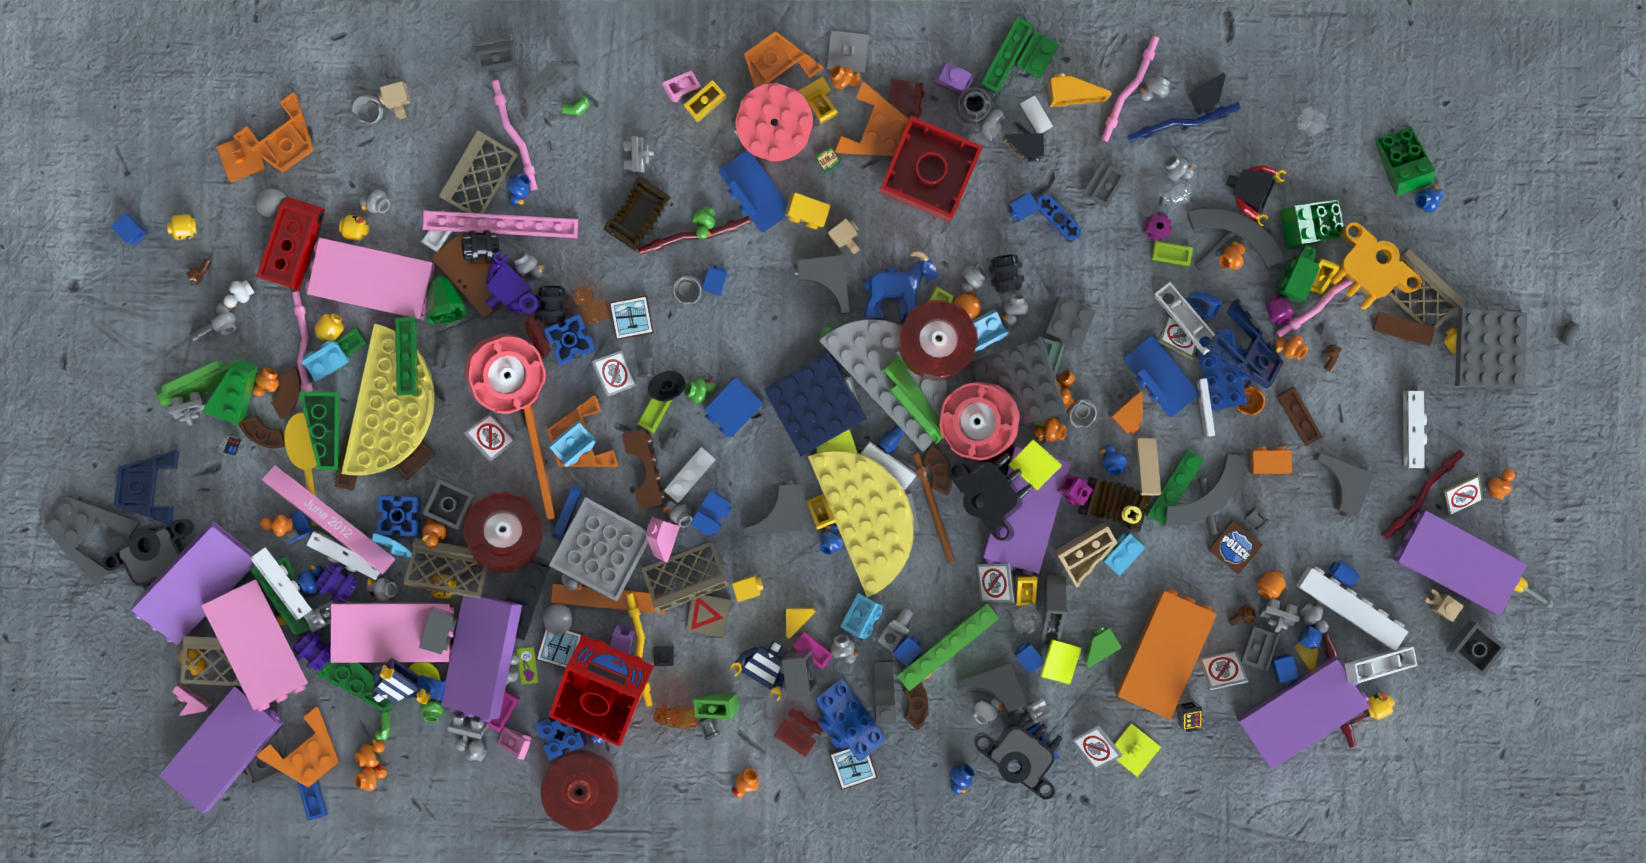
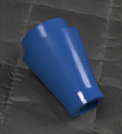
[877,426,905,454]

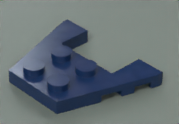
[114,450,179,525]

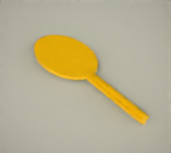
[284,413,318,526]

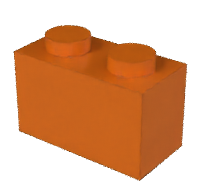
[1249,446,1292,474]

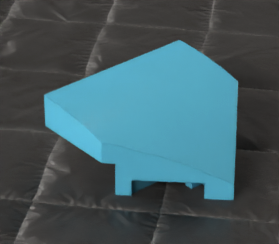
[372,533,412,557]

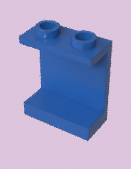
[704,377,764,437]

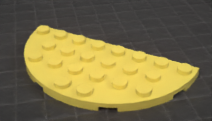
[341,324,435,476]
[808,451,914,597]

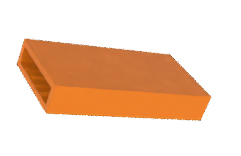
[1115,588,1217,720]

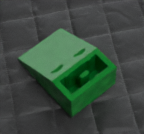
[1375,126,1436,196]
[1280,200,1344,247]

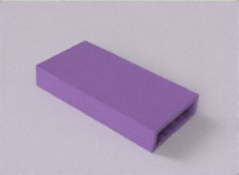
[982,447,1071,576]
[1393,510,1527,616]
[131,520,255,645]
[441,594,522,722]
[1237,656,1369,770]
[159,686,283,813]

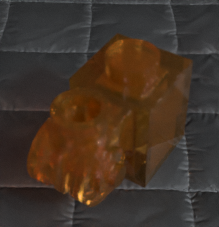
[573,286,612,326]
[653,705,697,729]

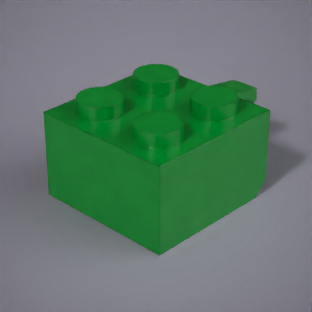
[1275,245,1320,303]

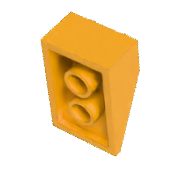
[1047,74,1112,107]

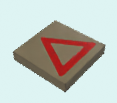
[686,595,731,638]

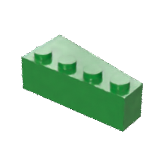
[299,392,339,470]

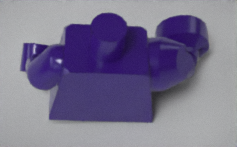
[485,250,538,314]

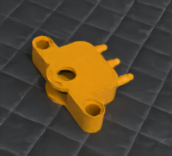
[1331,222,1422,310]

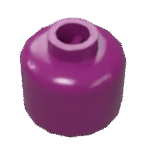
[1265,295,1294,325]

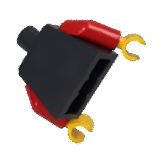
[1226,165,1286,226]

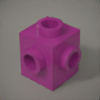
[1143,212,1173,241]
[1057,474,1093,506]

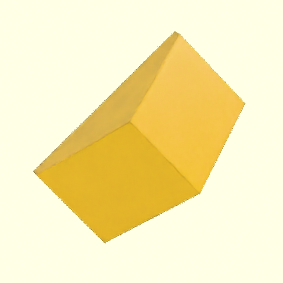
[805,89,838,124]
[1311,258,1340,295]
[806,494,835,530]
[1015,575,1037,606]
[786,607,816,639]

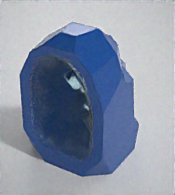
[1187,291,1222,320]
[1298,626,1322,650]

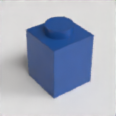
[1008,192,1040,222]
[111,213,147,245]
[702,265,728,296]
[892,635,922,666]
[1014,642,1044,674]
[1271,654,1299,685]

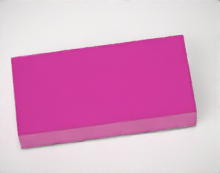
[792,631,833,669]
[484,690,520,732]

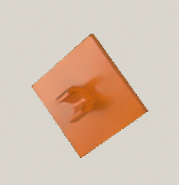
[216,139,266,183]

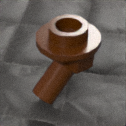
[187,259,211,285]
[1322,344,1342,372]
[1228,604,1256,626]

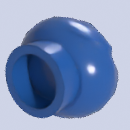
[506,173,531,206]
[1415,185,1444,213]
[1100,444,1127,475]
[819,523,843,555]
[295,564,323,594]
[949,764,975,794]

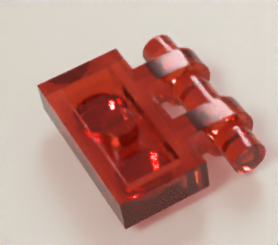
[888,79,924,119]
[523,317,551,359]
[774,708,823,757]

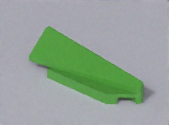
[881,355,943,444]
[155,360,239,406]

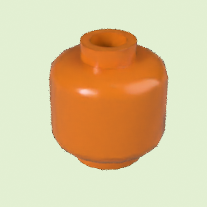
[1257,570,1286,599]

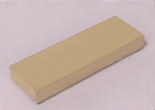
[1136,438,1161,495]

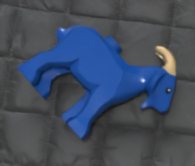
[863,251,939,320]

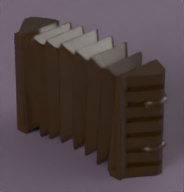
[603,175,671,251]
[1078,477,1151,532]

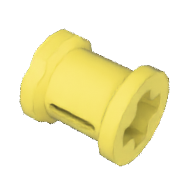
[1121,505,1142,524]

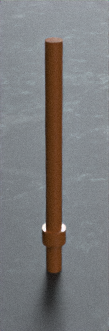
[912,452,955,563]

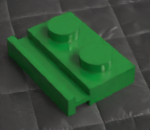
[1016,31,1059,79]

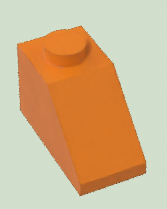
[1110,391,1143,434]

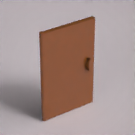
[431,232,503,319]

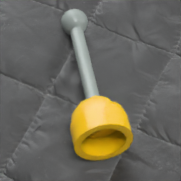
[1514,577,1553,608]

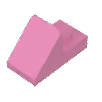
[662,70,701,103]
[172,683,214,716]
[497,727,531,760]

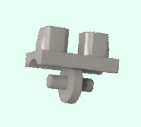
[623,136,655,173]
[168,392,206,425]
[1260,599,1300,633]
[304,601,337,632]
[1014,698,1051,729]
[448,711,488,743]

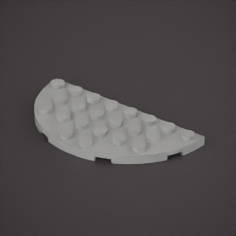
[819,319,947,452]

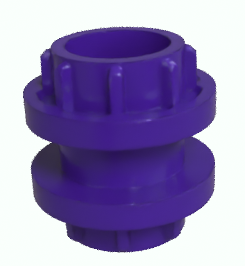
[316,564,358,603]
[293,630,331,670]

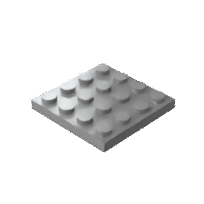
[548,497,648,602]

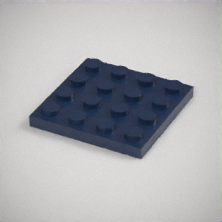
[764,352,867,457]

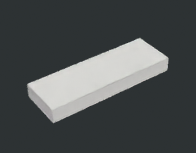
[1196,378,1215,436]
[860,441,916,490]

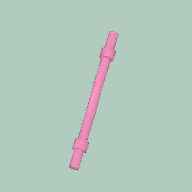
[1101,36,1159,142]
[491,80,538,191]
[1276,278,1352,338]
[292,291,313,392]

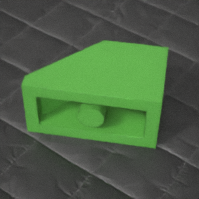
[1084,626,1122,668]
[693,692,739,719]

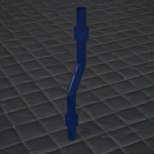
[1127,102,1241,143]

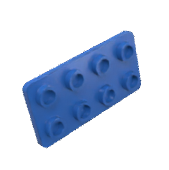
[719,150,788,232]
[1197,329,1251,410]
[1124,336,1199,417]
[816,679,885,761]

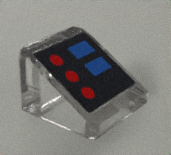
[218,434,243,456]

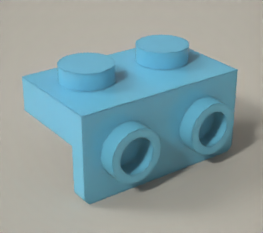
[549,420,596,467]

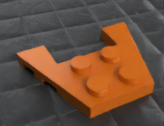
[744,31,823,88]
[835,81,909,156]
[233,92,314,173]
[547,395,619,467]
[256,706,339,787]

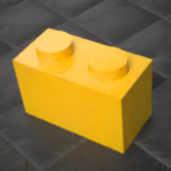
[684,80,726,123]
[784,193,831,230]
[732,574,763,602]

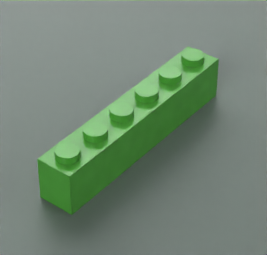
[896,602,999,691]

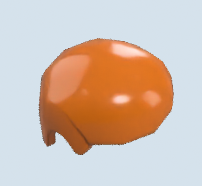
[952,293,981,323]
[1236,386,1265,416]

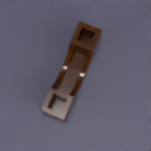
[622,429,666,510]

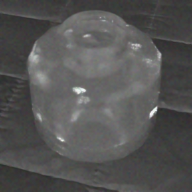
[1163,179,1193,207]

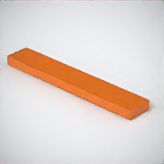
[524,405,557,520]
[551,583,666,614]

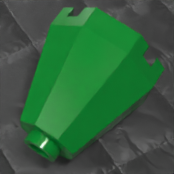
[426,276,468,325]

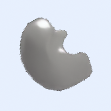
[352,95,383,124]
[980,109,1005,140]
[256,189,286,218]
[672,275,702,304]
[1068,399,1097,428]
[543,604,573,635]

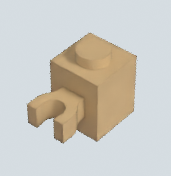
[379,81,411,119]
[828,219,860,255]
[1423,588,1464,622]

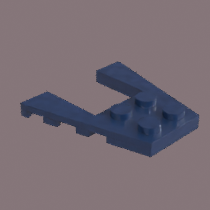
[1207,298,1284,389]

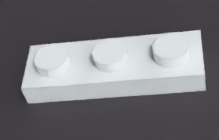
[664,447,716,503]

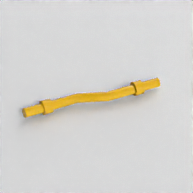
[626,593,653,707]

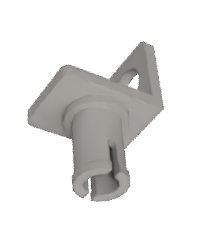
[877,607,913,651]

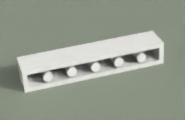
[1295,566,1408,651]

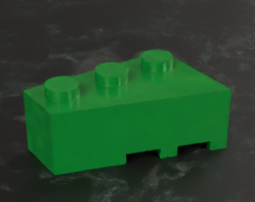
[202,360,258,425]

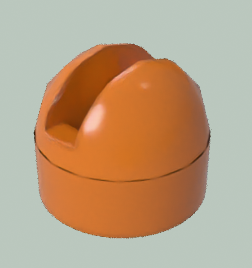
[1058,370,1076,387]

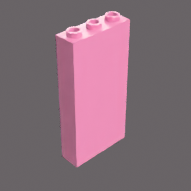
[306,238,436,320]
[201,579,308,712]
[331,602,454,663]

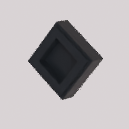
[654,646,674,666]

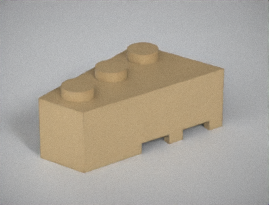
[1054,522,1117,588]

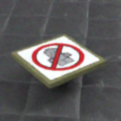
[1158,315,1197,360]
[1443,473,1484,517]

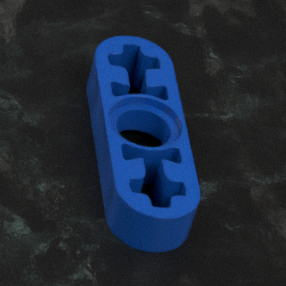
[1036,195,1081,241]
[552,486,582,541]

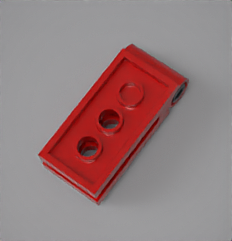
[256,196,325,291]

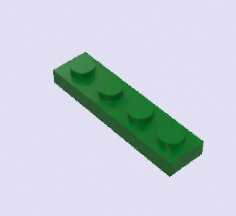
[981,17,1035,94]
[395,317,418,396]
[1146,450,1204,525]

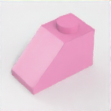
[645,517,680,562]

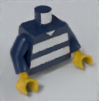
[728,641,785,701]
[372,658,431,704]

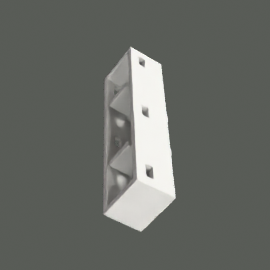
[1155,282,1215,355]
[1403,391,1427,468]
[307,531,381,580]
[250,547,312,620]
[1345,647,1417,683]

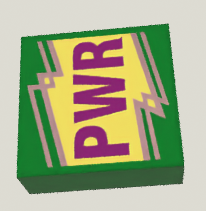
[815,146,841,173]

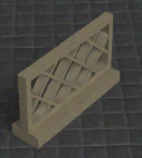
[439,130,518,214]
[1388,248,1466,330]
[404,538,491,599]
[641,541,729,613]
[180,636,241,686]

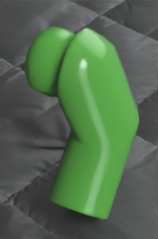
[562,96,589,116]
[375,712,391,741]

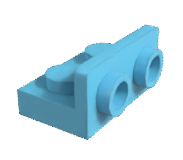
[961,309,1008,352]
[301,341,350,382]
[1102,532,1145,576]
[840,593,883,639]

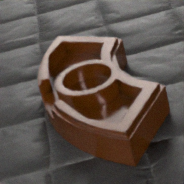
[271,367,301,419]
[239,416,285,448]
[922,445,952,496]
[903,682,928,731]

